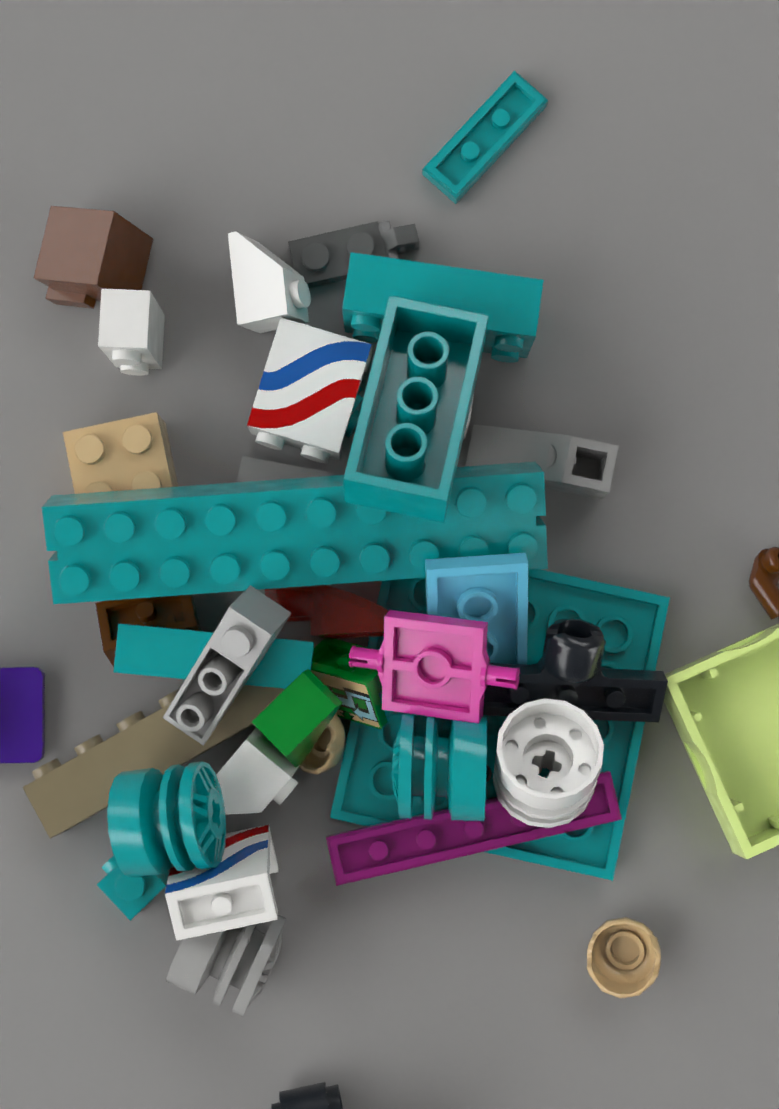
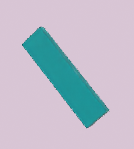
[113,624,314,689]

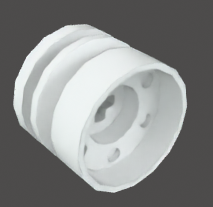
[493,698,604,828]

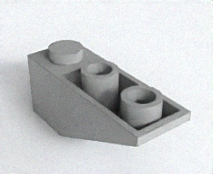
[465,424,619,500]
[163,585,291,745]

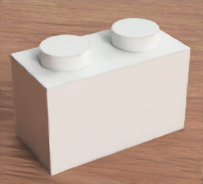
[98,289,165,376]

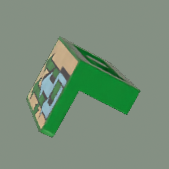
[311,637,388,729]

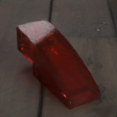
[265,585,390,639]

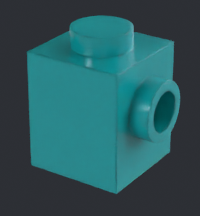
[97,855,169,921]

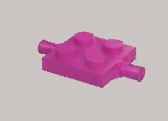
[349,610,520,724]

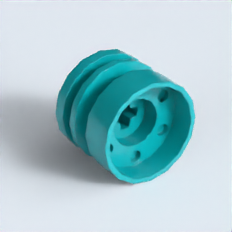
[392,714,487,821]
[107,761,226,878]

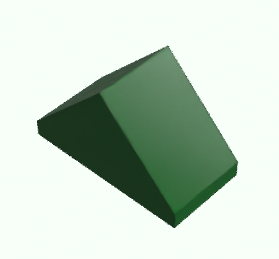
[252,669,343,768]

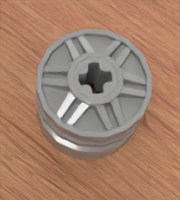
[166,914,286,1017]

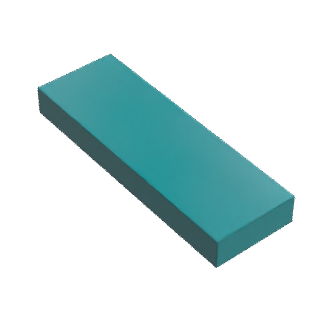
[422,70,548,204]

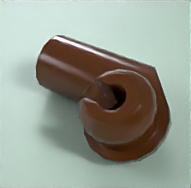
[749,547,779,620]

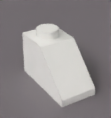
[228,231,311,333]
[216,728,300,815]

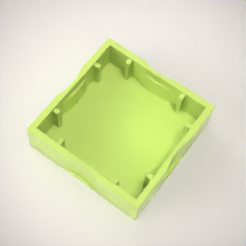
[664,623,779,859]

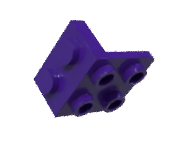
[0,667,45,764]

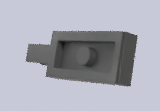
[288,221,420,288]

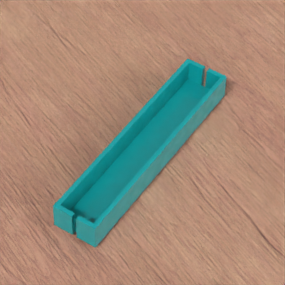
[42,461,548,605]

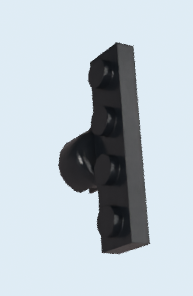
[483,618,668,723]

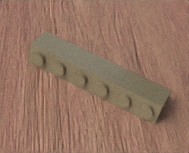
[22,685,285,839]

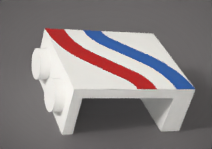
[247,317,372,464]
[165,825,279,941]

